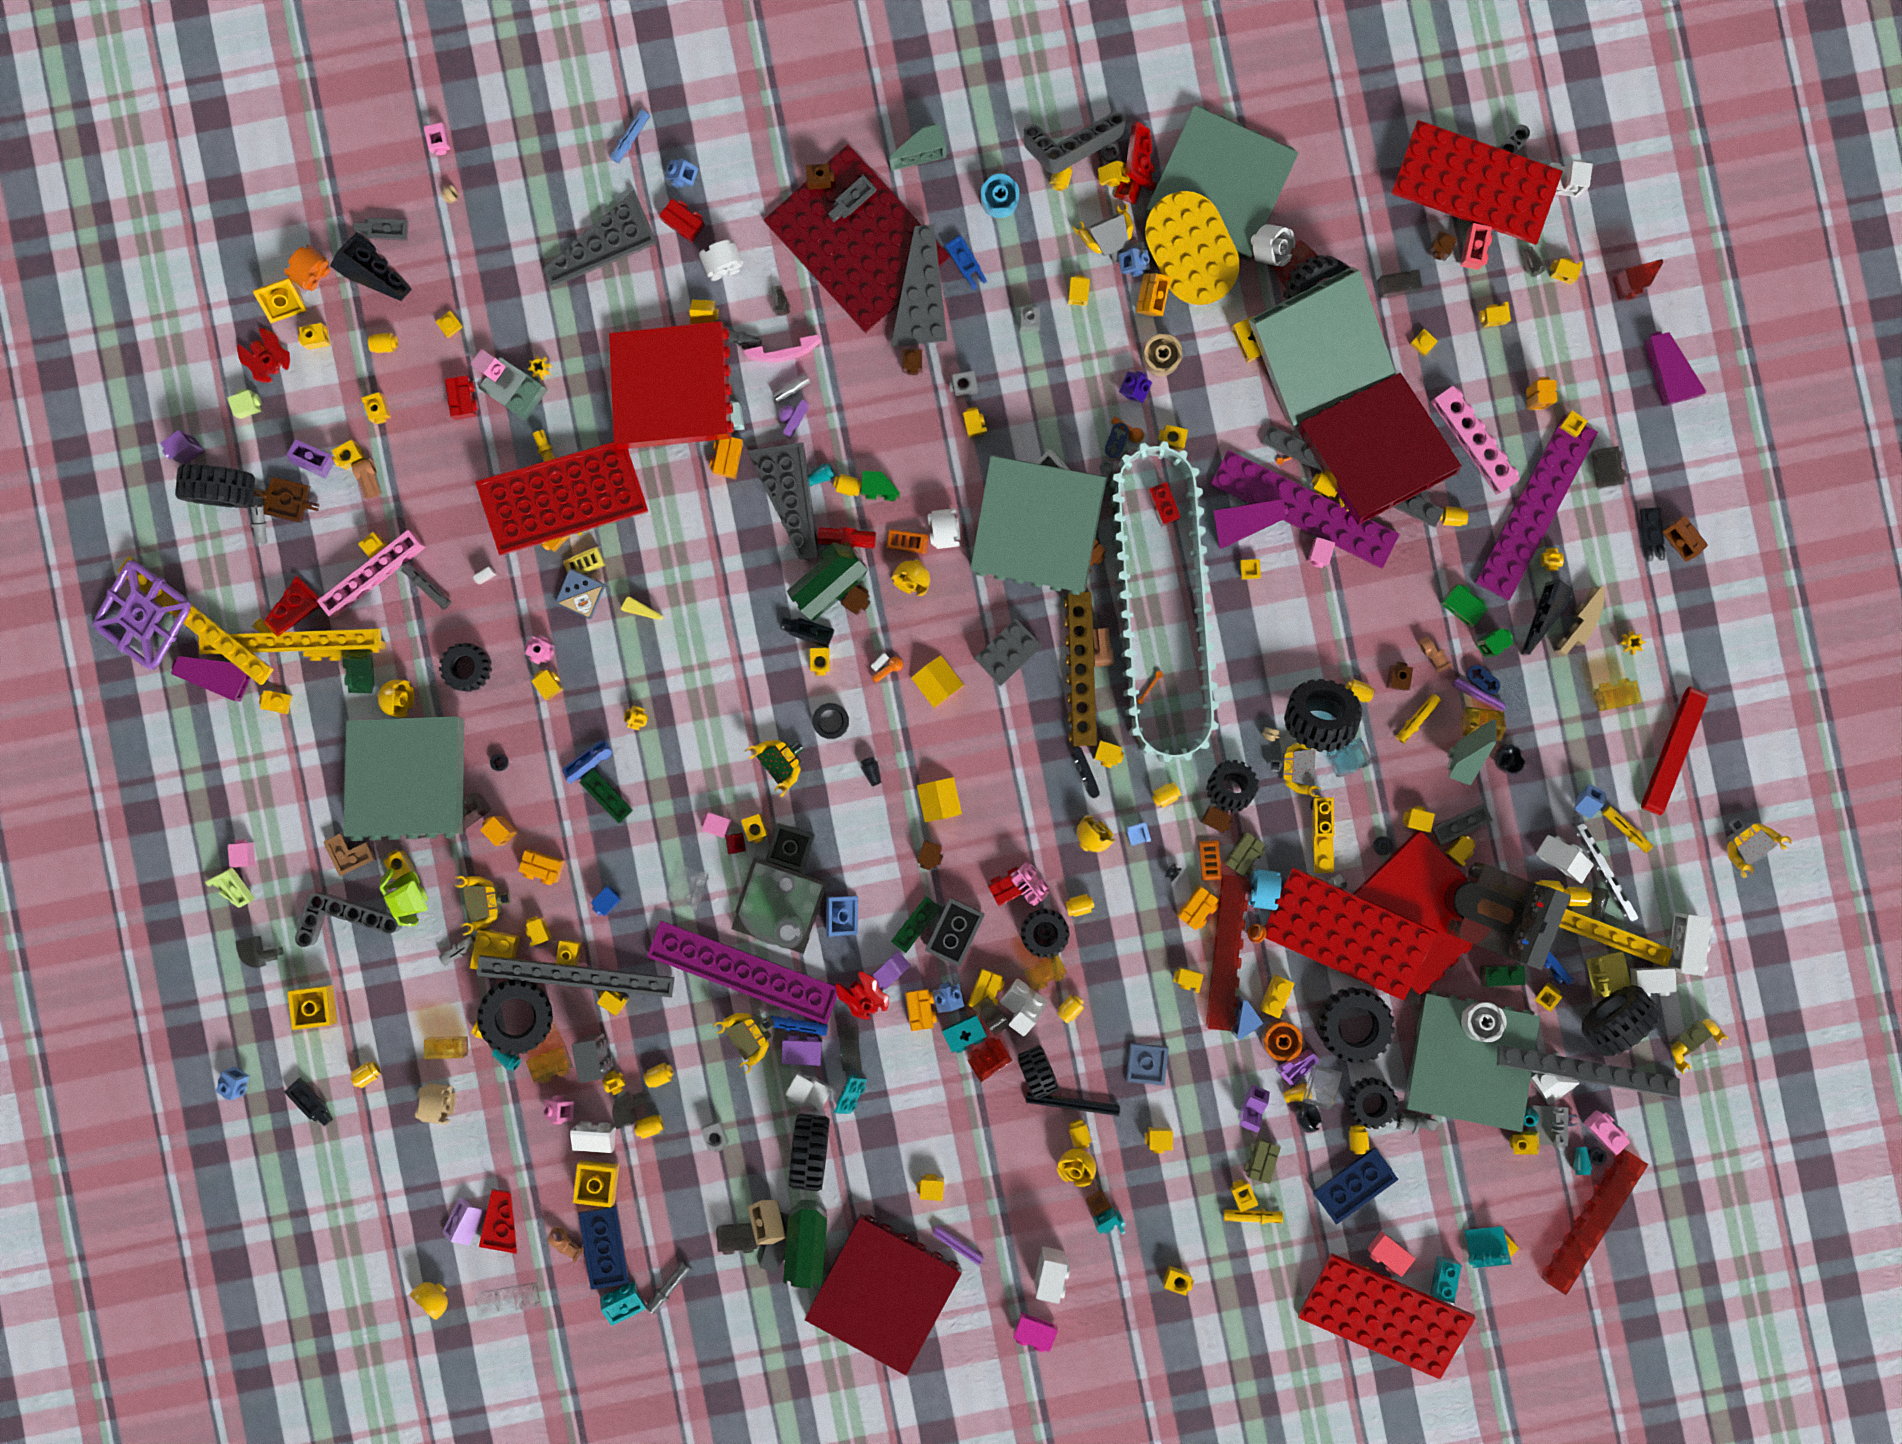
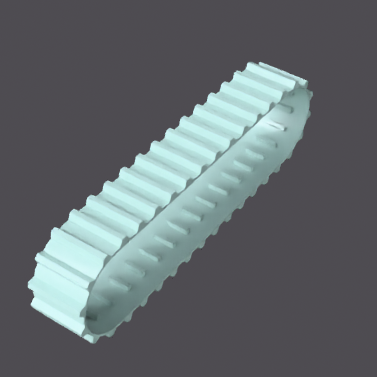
[1109,441,1219,762]

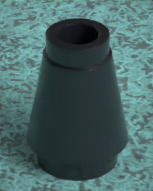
[860,757,882,786]

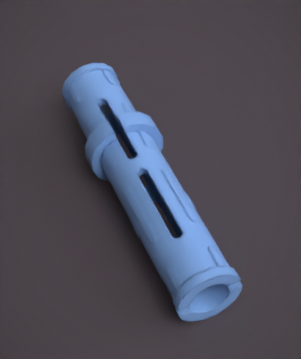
[609,109,651,164]

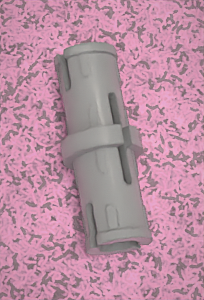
[772,372,811,403]
[251,504,268,545]
[439,935,476,966]

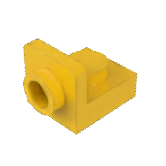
[259,690,292,714]

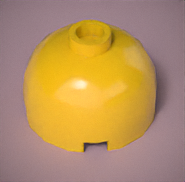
[891,560,930,596]
[377,679,415,718]
[1076,815,1115,852]
[1057,1148,1096,1187]
[409,1282,448,1320]

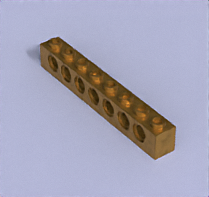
[1064,592,1097,746]

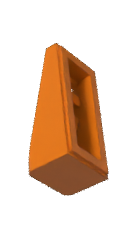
[886,529,929,554]
[1199,840,1222,880]

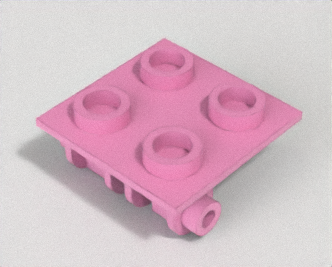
[1010,861,1050,906]

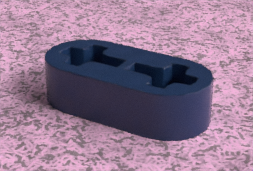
[1105,423,1129,458]
[1466,665,1500,695]

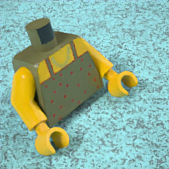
[454,876,511,935]
[713,1013,775,1074]
[1669,1018,1728,1074]

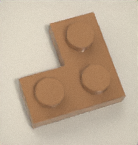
[323,833,376,876]

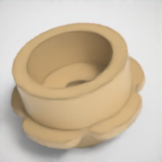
[441,185,459,204]
[1261,727,1280,741]

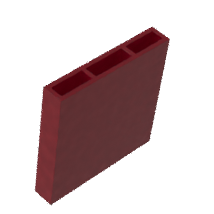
[1298,372,1462,525]
[804,1213,962,1376]

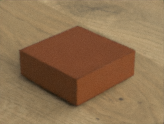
[1085,1190,1112,1217]

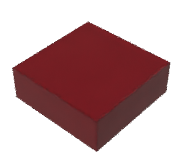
[725,833,746,854]

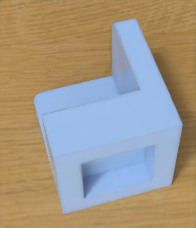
[1125,822,1151,846]

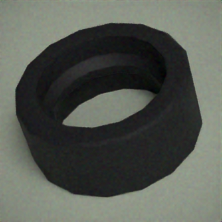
[812,703,849,739]

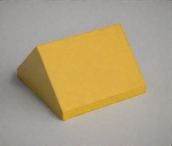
[253,277,307,323]
[911,655,964,708]
[917,777,962,822]

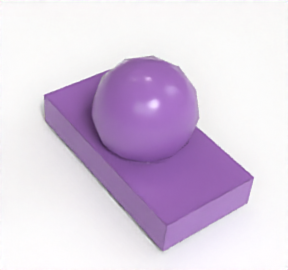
[779,400,809,439]

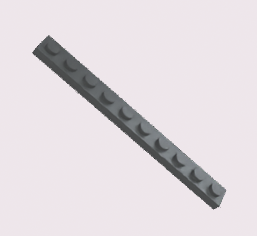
[1261,425,1444,528]
[477,955,675,998]
[1497,1045,1680,1098]

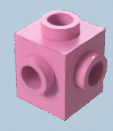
[525,635,555,664]
[543,1095,574,1124]

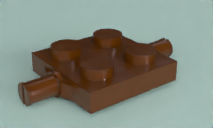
[254,477,320,523]

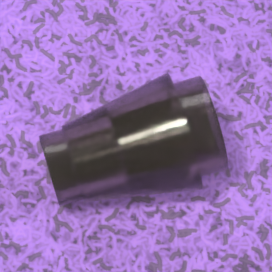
[1522,246,1545,277]
[772,286,791,316]
[1591,887,1610,917]

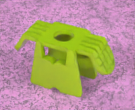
[379,868,428,926]

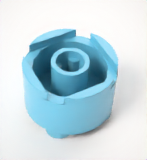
[981,174,1019,218]
[1248,869,1281,910]

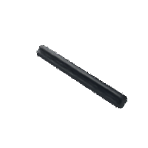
[1025,1092,1120,1116]

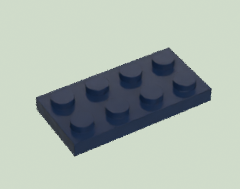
[1313,1147,1399,1225]
[578,1205,630,1290]

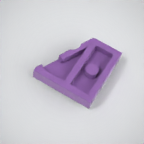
[1275,1049,1320,1088]

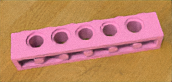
[1431,385,1520,495]
[317,530,426,618]

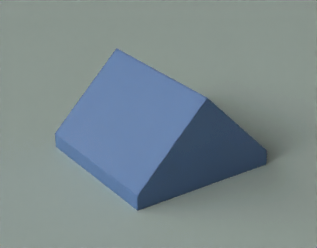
[826,896,858,937]
[1232,996,1263,1039]

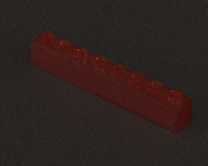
[1206,874,1250,1031]
[1541,1149,1649,1295]

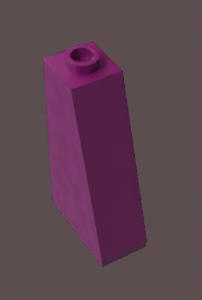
[1644,331,1706,407]
[1213,498,1289,549]
[171,656,251,702]

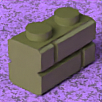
[1223,831,1265,877]
[1244,1137,1281,1184]

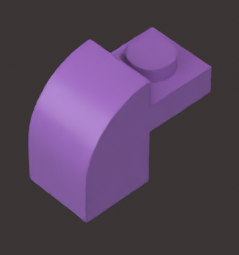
[870,951,911,991]
[1238,1084,1270,1133]

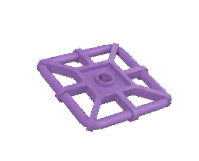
[92,560,191,670]

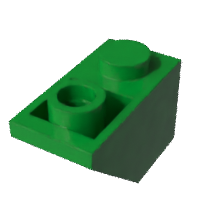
[861,471,900,501]

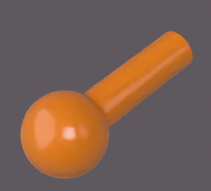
[1111,416,1144,443]
[871,656,904,684]

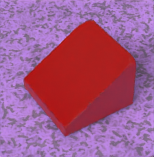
[1114,180,1142,204]

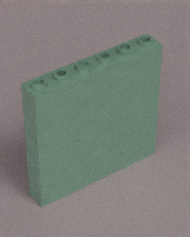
[1145,105,1299,261]
[1249,267,1396,426]
[970,456,1107,595]
[343,716,464,841]
[1403,991,1540,1132]

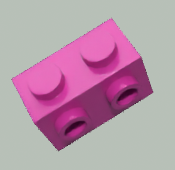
[1013,1312,1058,1353]

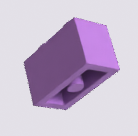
[160,430,204,464]
[286,439,334,479]
[782,1035,823,1066]

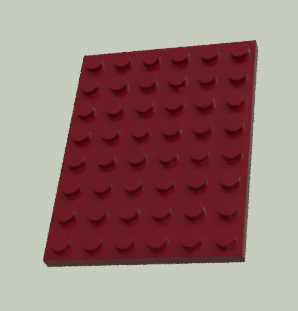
[763,144,950,334]

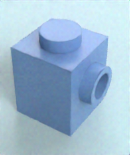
[1574,784,1606,819]

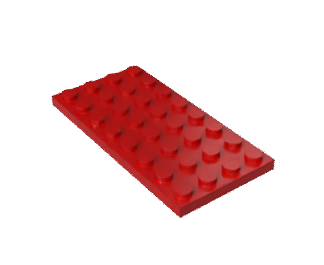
[1391,120,1563,245]
[475,442,648,556]
[1265,867,1437,1001]
[1298,1253,1475,1380]

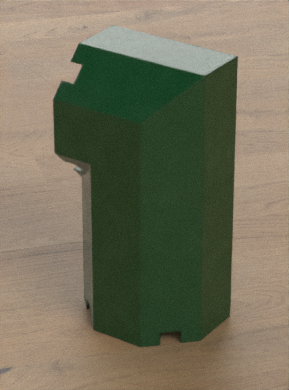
[787,542,868,621]
[783,1200,827,1288]

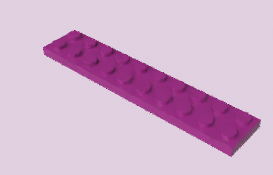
[1474,414,1598,601]
[1210,450,1400,569]
[647,920,837,1025]

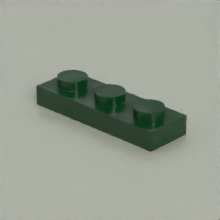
[579,769,634,824]
[891,896,941,953]

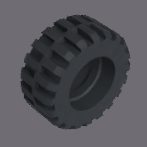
[1283,255,1351,300]
[175,464,255,508]
[1284,679,1363,752]
[477,979,553,1055]
[1581,985,1660,1056]
[1317,987,1395,1064]
[789,1113,830,1191]

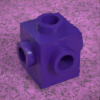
[1119,371,1152,403]

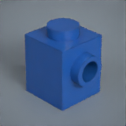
[590,885,623,916]

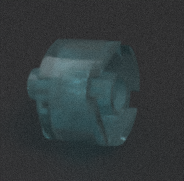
[1326,737,1372,777]

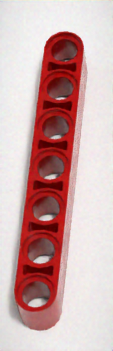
[1641,686,1709,816]

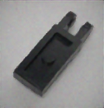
[1639,507,1665,562]
[1071,747,1100,799]

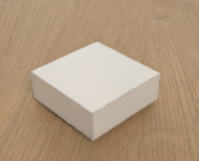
[473,567,497,584]
[871,653,890,672]

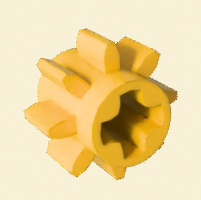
[527,355,553,380]
[1540,548,1564,571]
[1619,631,1646,655]
[624,705,648,730]
[602,1070,626,1095]

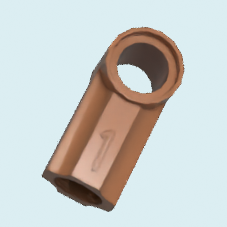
[351,458,382,499]
[1093,628,1114,667]

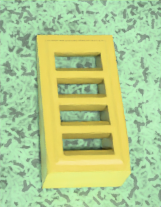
[563,547,606,574]
[621,597,663,620]

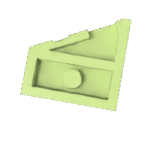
[205,868,255,908]

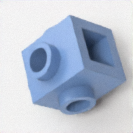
[665,158,699,188]
[1118,247,1150,277]
[932,982,964,1013]
[216,1067,250,1101]

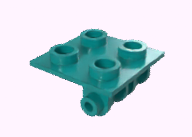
[833,1073,867,1114]
[1464,1226,1512,1268]

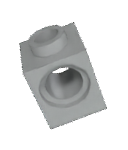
[1020,307,1040,332]
[949,371,978,397]
[701,1120,729,1152]

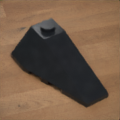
[330,233,412,301]
[1521,579,1573,656]

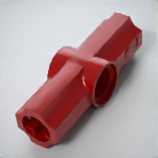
[817,527,876,549]

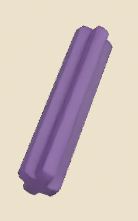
[1452,678,1506,713]
[933,1225,983,1265]

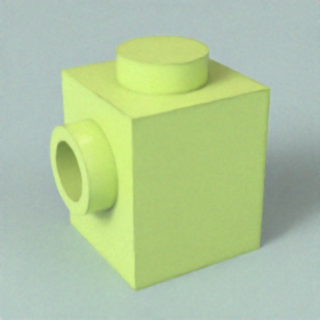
[227,389,262,419]

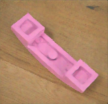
[744,334,821,363]

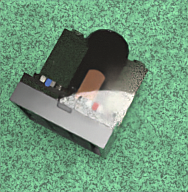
[1444,862,1571,970]

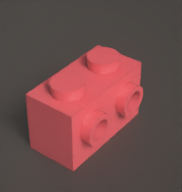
[1460,223,1492,270]
[1367,1231,1416,1277]

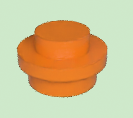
[1247,924,1266,943]

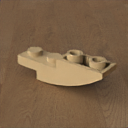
[1555,586,1605,656]

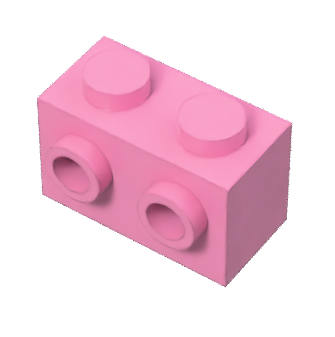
[1583,1110,1630,1155]

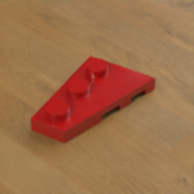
[1125,121,1156,191]
[264,575,320,637]
[479,1188,517,1254]

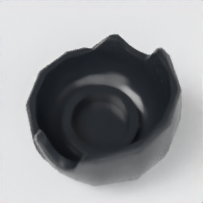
[1494,744,1526,774]
[1295,1101,1322,1133]

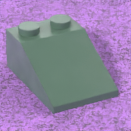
[889,123,946,171]
[479,357,547,421]
[1447,719,1497,785]

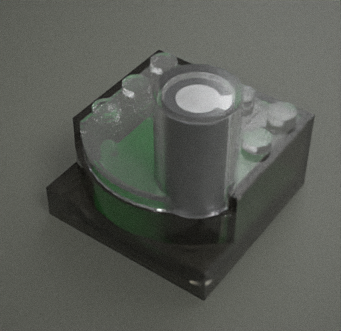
[731,856,830,954]

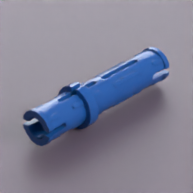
[771,1015,828,1036]

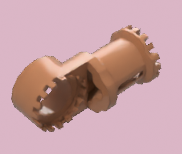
[1418,636,1452,673]
[547,1227,584,1262]

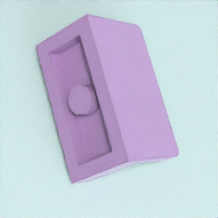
[442,1198,486,1245]

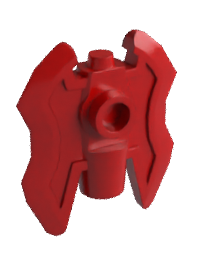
[237,328,290,383]
[835,971,889,1020]

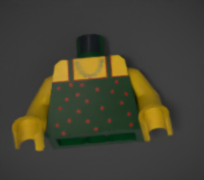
[745,739,805,797]

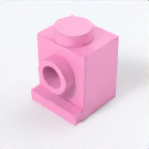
[423,122,451,155]

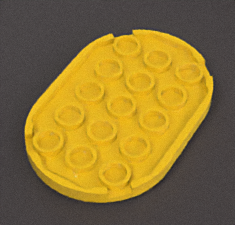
[1145,191,1239,305]

